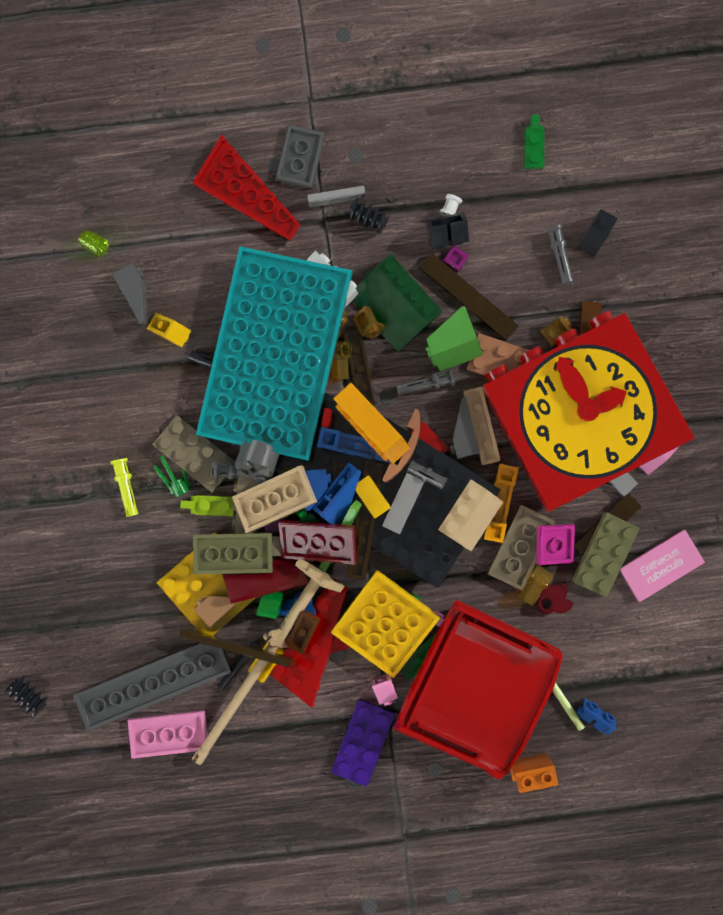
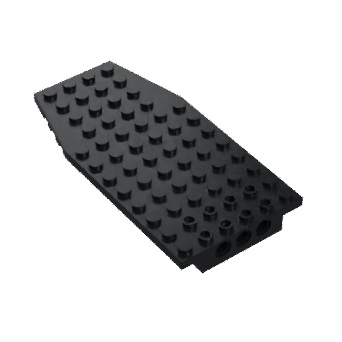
[275,393,501,588]

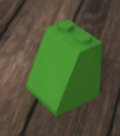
[426,306,483,372]

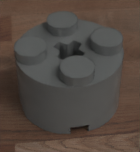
[235,440,279,483]

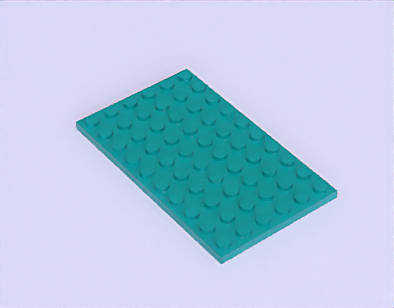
[196,246,353,461]

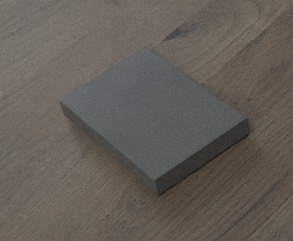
[275,124,325,189]

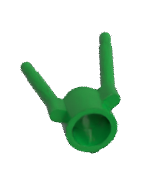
[153,455,190,498]

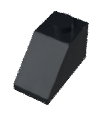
[578,209,618,257]

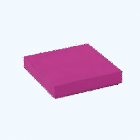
[536,524,575,565]

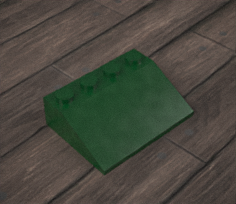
[352,254,442,352]

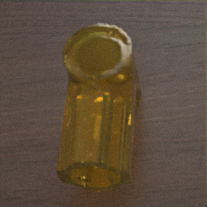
[331,341,352,380]
[519,565,554,606]

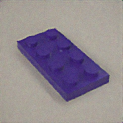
[331,699,395,787]

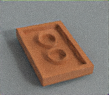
[466,333,530,376]

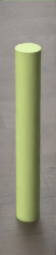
[552,683,585,731]

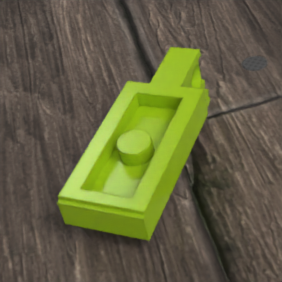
[180,495,234,516]

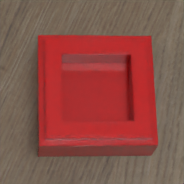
[321,408,334,429]

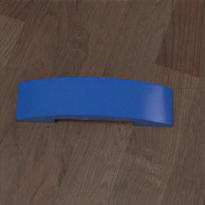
[317,427,390,463]

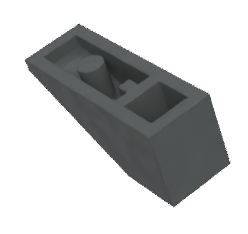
[112,263,148,327]
[449,397,480,459]

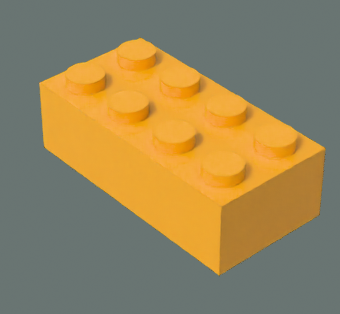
[333,383,410,464]

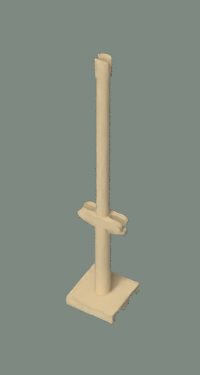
[192,559,344,765]

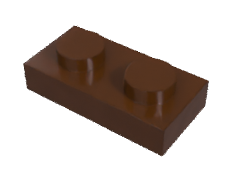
[285,610,321,654]

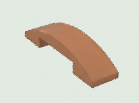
[382,409,420,483]

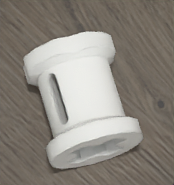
[440,194,462,216]

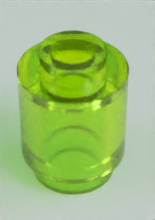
[78,230,109,257]

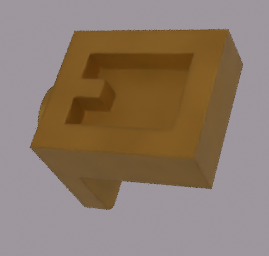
[352,306,385,339]
[540,316,572,347]

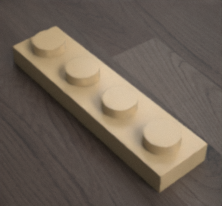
[463,387,501,466]

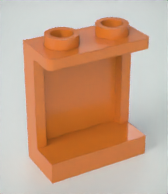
[510,753,558,793]

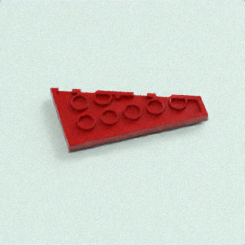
[193,135,300,242]
[269,578,349,708]

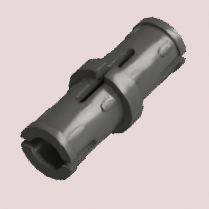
[407,461,448,489]

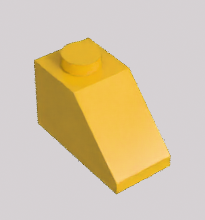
[147,313,191,347]

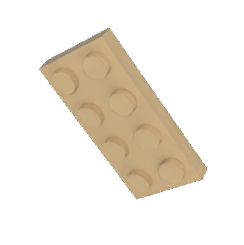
[232,466,317,533]

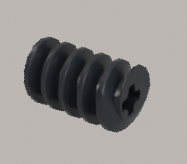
[347,197,390,235]
[4,676,48,719]

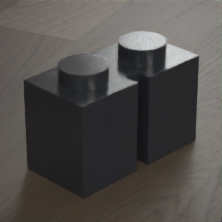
[426,212,469,249]

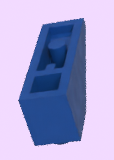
[312,463,361,524]

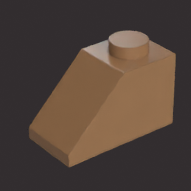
[194,595,236,627]

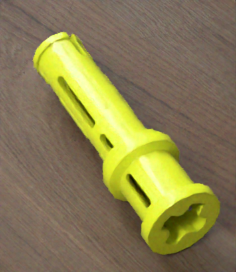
[110,458,138,517]

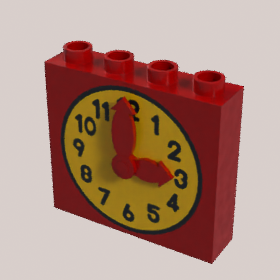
[483,311,695,513]

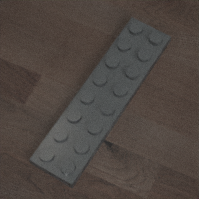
[73,636,232,732]

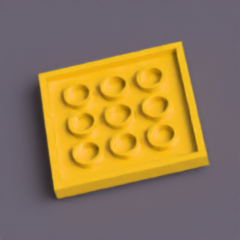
[157,532,255,636]
[331,570,440,678]

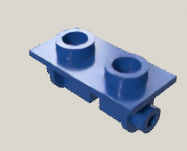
[576,698,616,735]

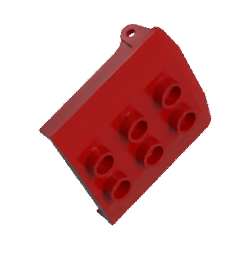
[394,599,563,780]

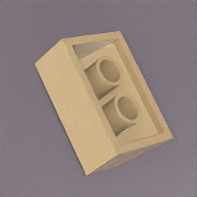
[438,480,503,551]

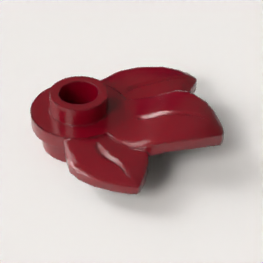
[537,580,574,615]

